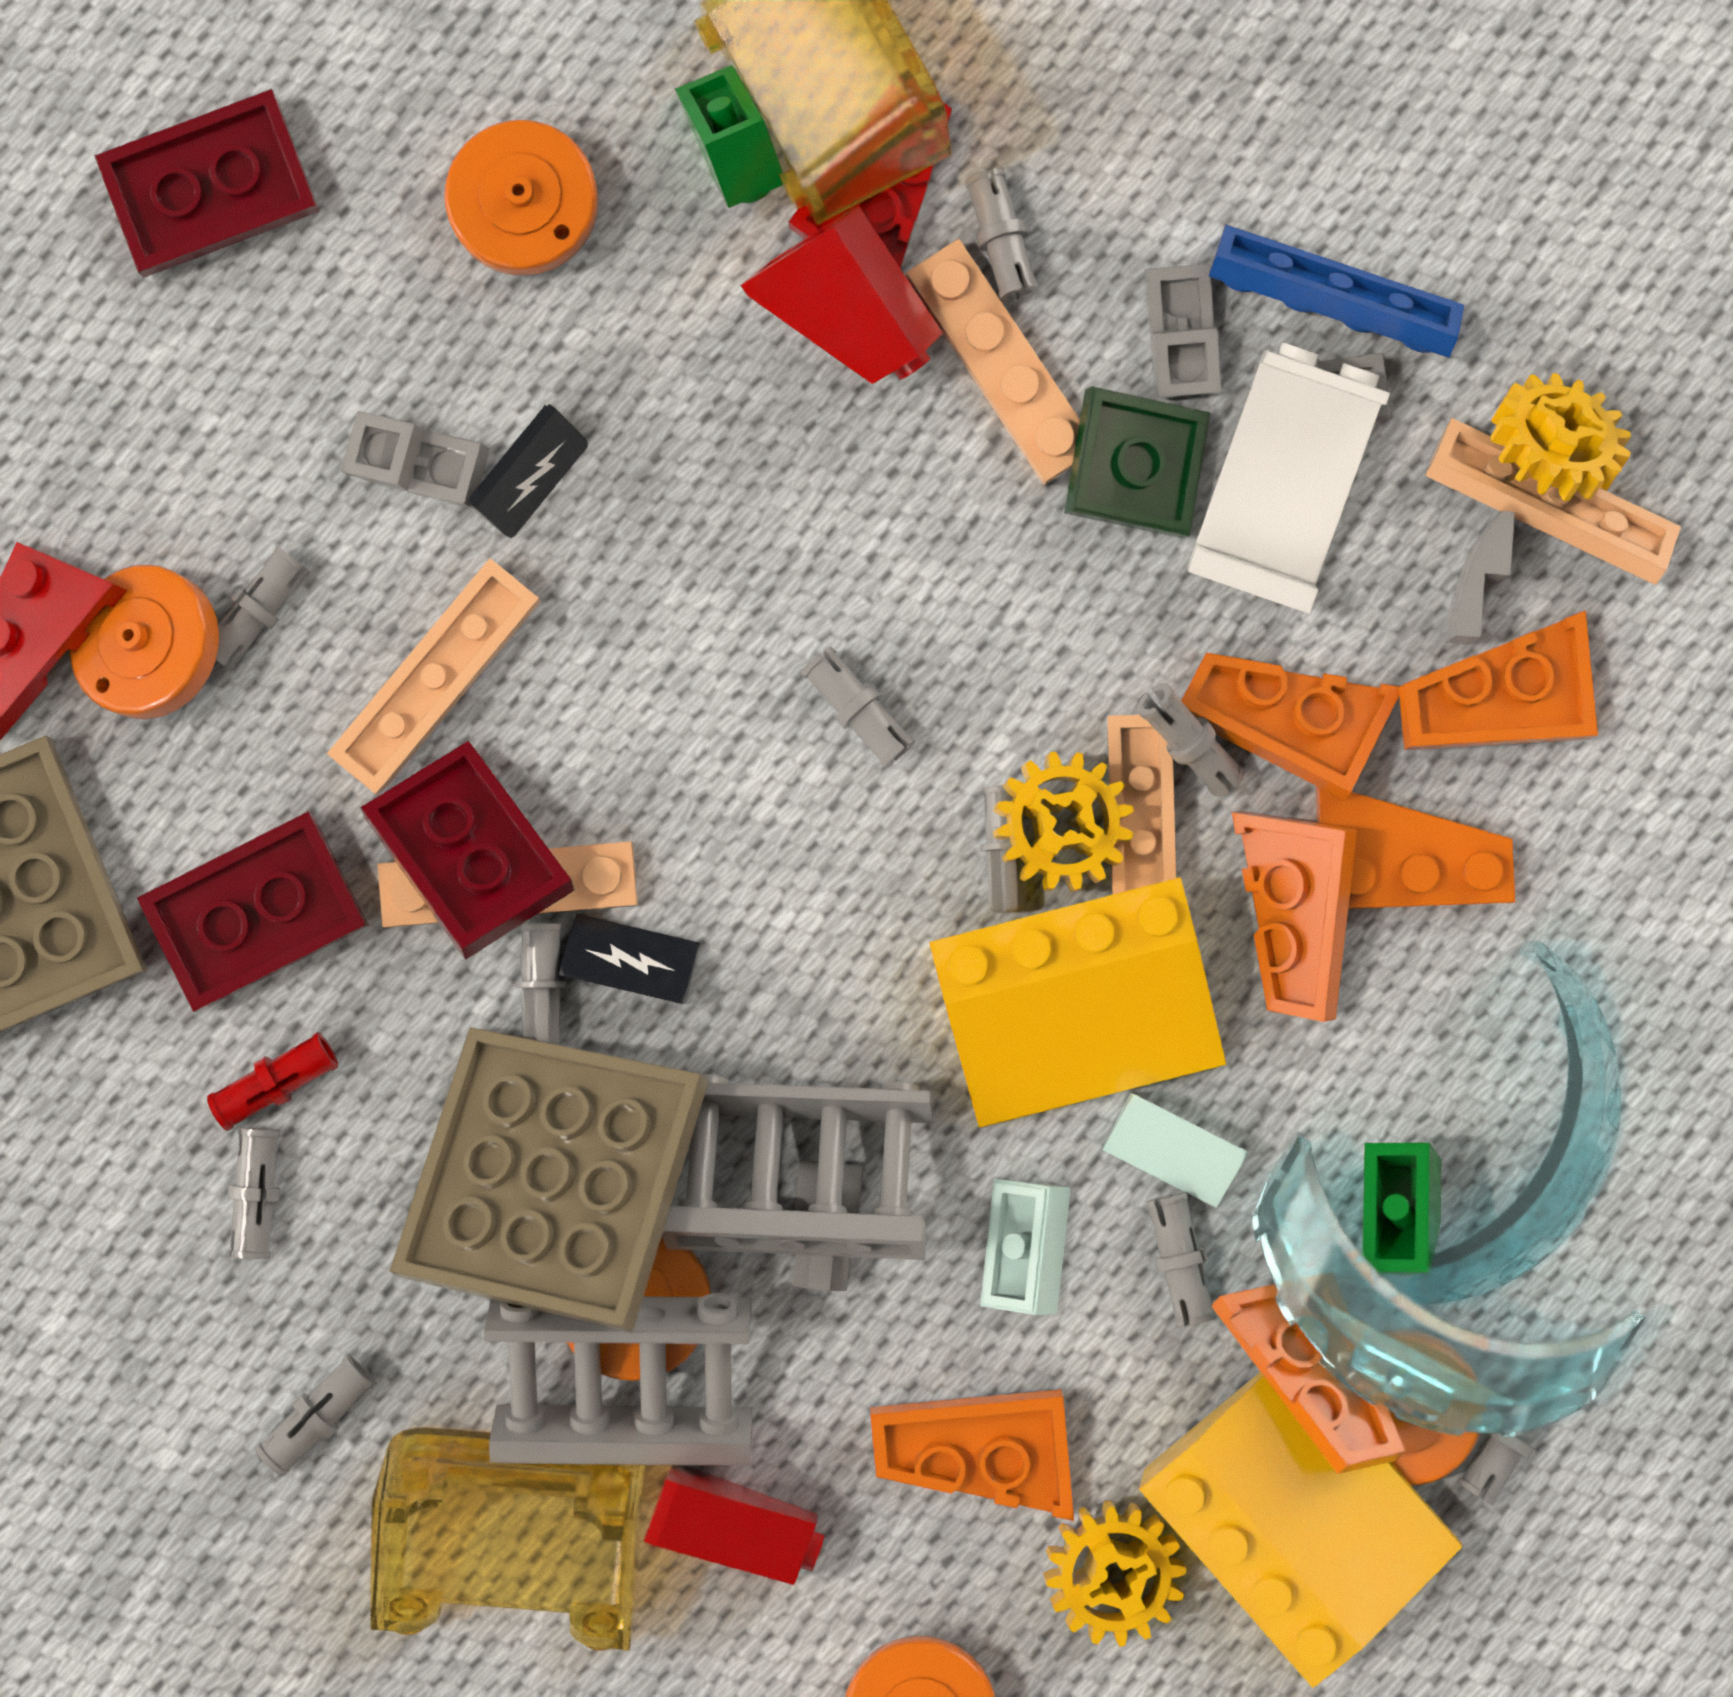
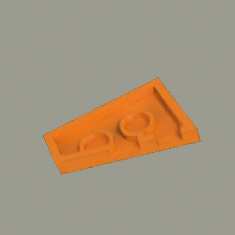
[870,1389,1074,1521]

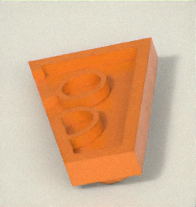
[1399,610,1598,750]
[1181,652,1400,801]
[1316,786,1515,909]
[1231,811,1357,1022]
[1211,1272,1405,1474]

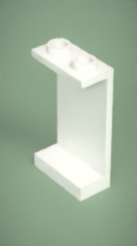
[1187,342,1390,614]

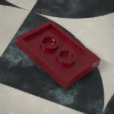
[94,89,320,278]
[360,740,575,960]
[137,811,369,1012]

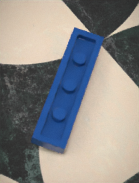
[1208,224,1464,358]

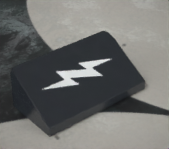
[468,404,588,538]
[558,913,700,1005]

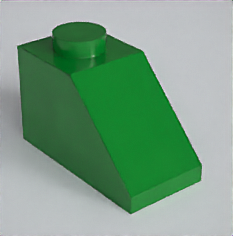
[675,65,787,208]
[1362,1142,1442,1275]

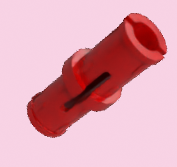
[207,1032,339,1131]

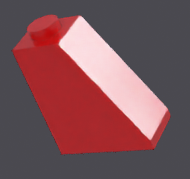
[740,205,943,384]
[643,1465,825,1585]

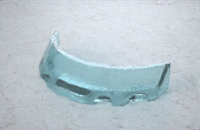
[1328,941,1621,1305]
[1252,1135,1646,1438]

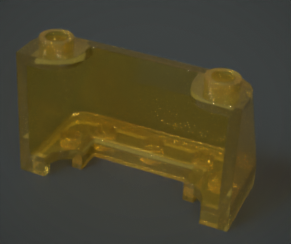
[694,0,952,225]
[370,1427,646,1651]

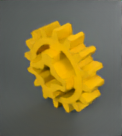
[1490,373,1631,501]
[993,751,1134,892]
[1043,1500,1187,1647]

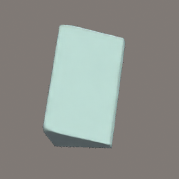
[1102,1093,1248,1208]
[980,1179,1071,1315]

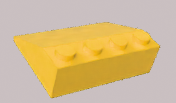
[929,877,1227,1128]
[1139,1372,1462,1688]

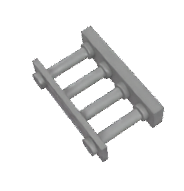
[662,1074,934,1260]
[484,1293,753,1466]

